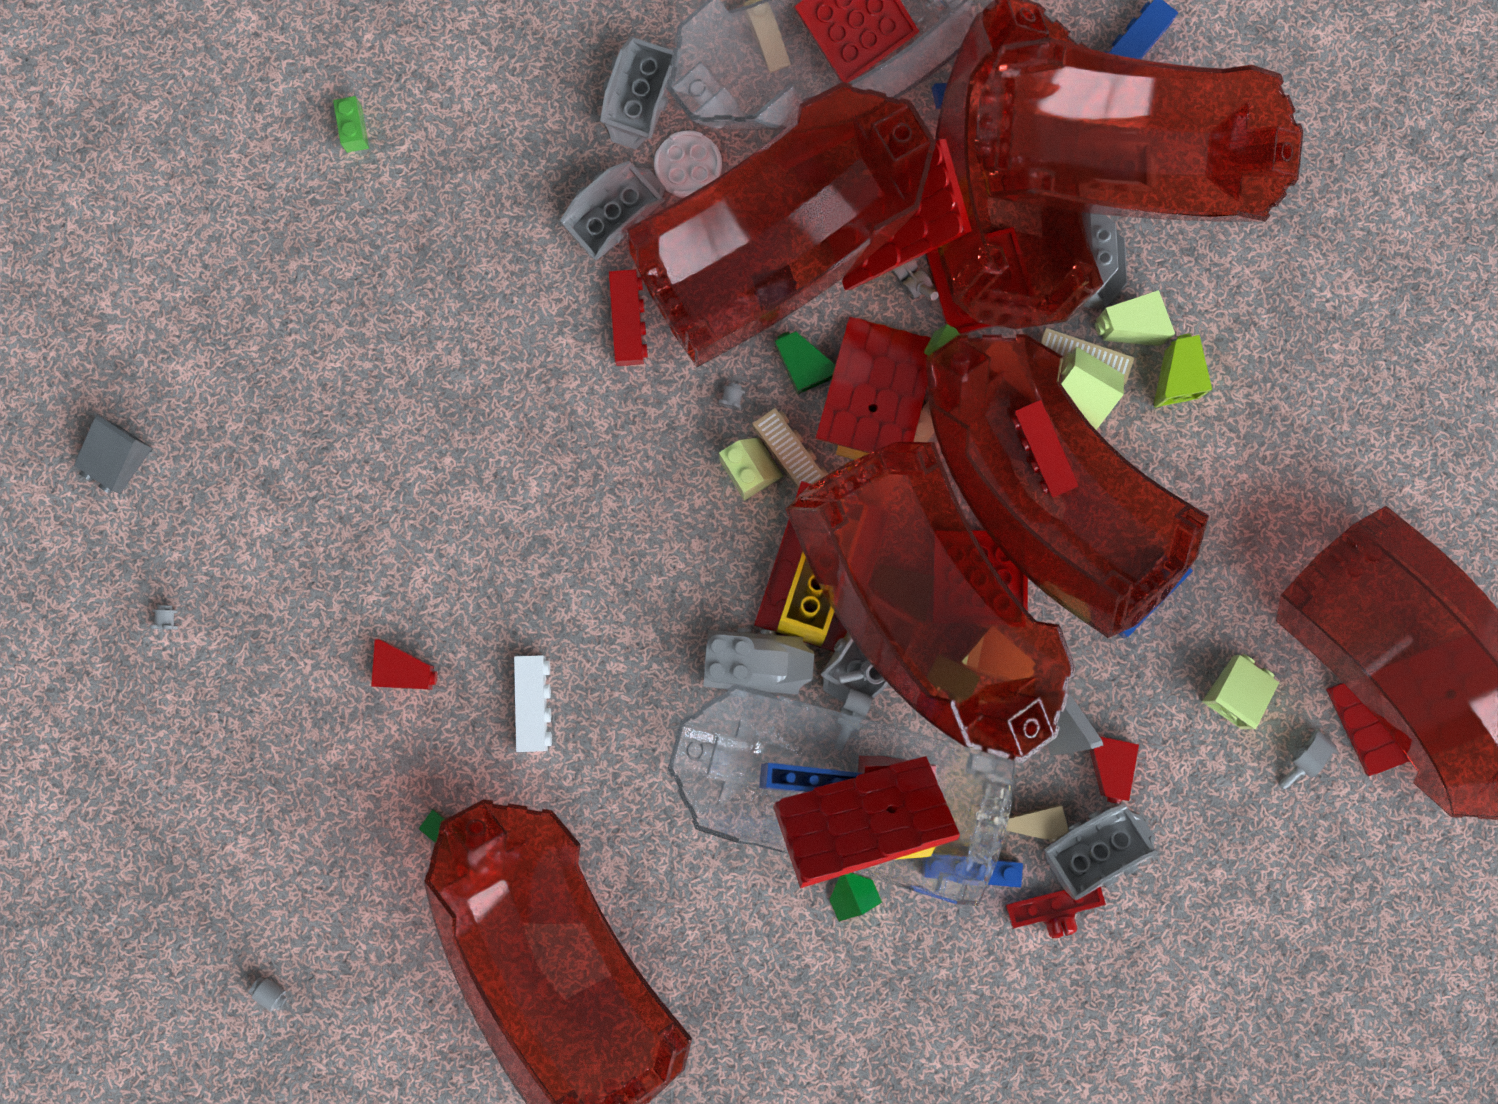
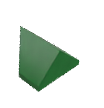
[829,873,882,922]

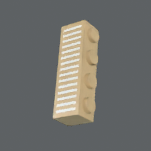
[1034,328,1134,385]
[752,408,830,490]

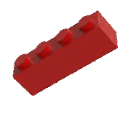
[609,269,648,366]
[1011,400,1078,498]

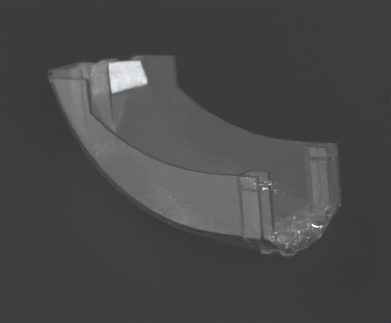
[666,0,985,130]
[668,684,1015,906]

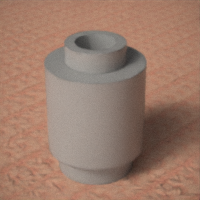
[248,977,287,1012]

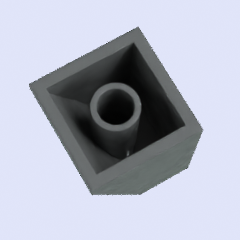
[74,415,153,494]

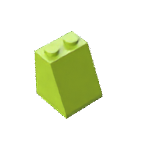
[1154,333,1212,407]

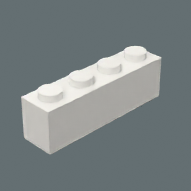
[514,655,552,752]

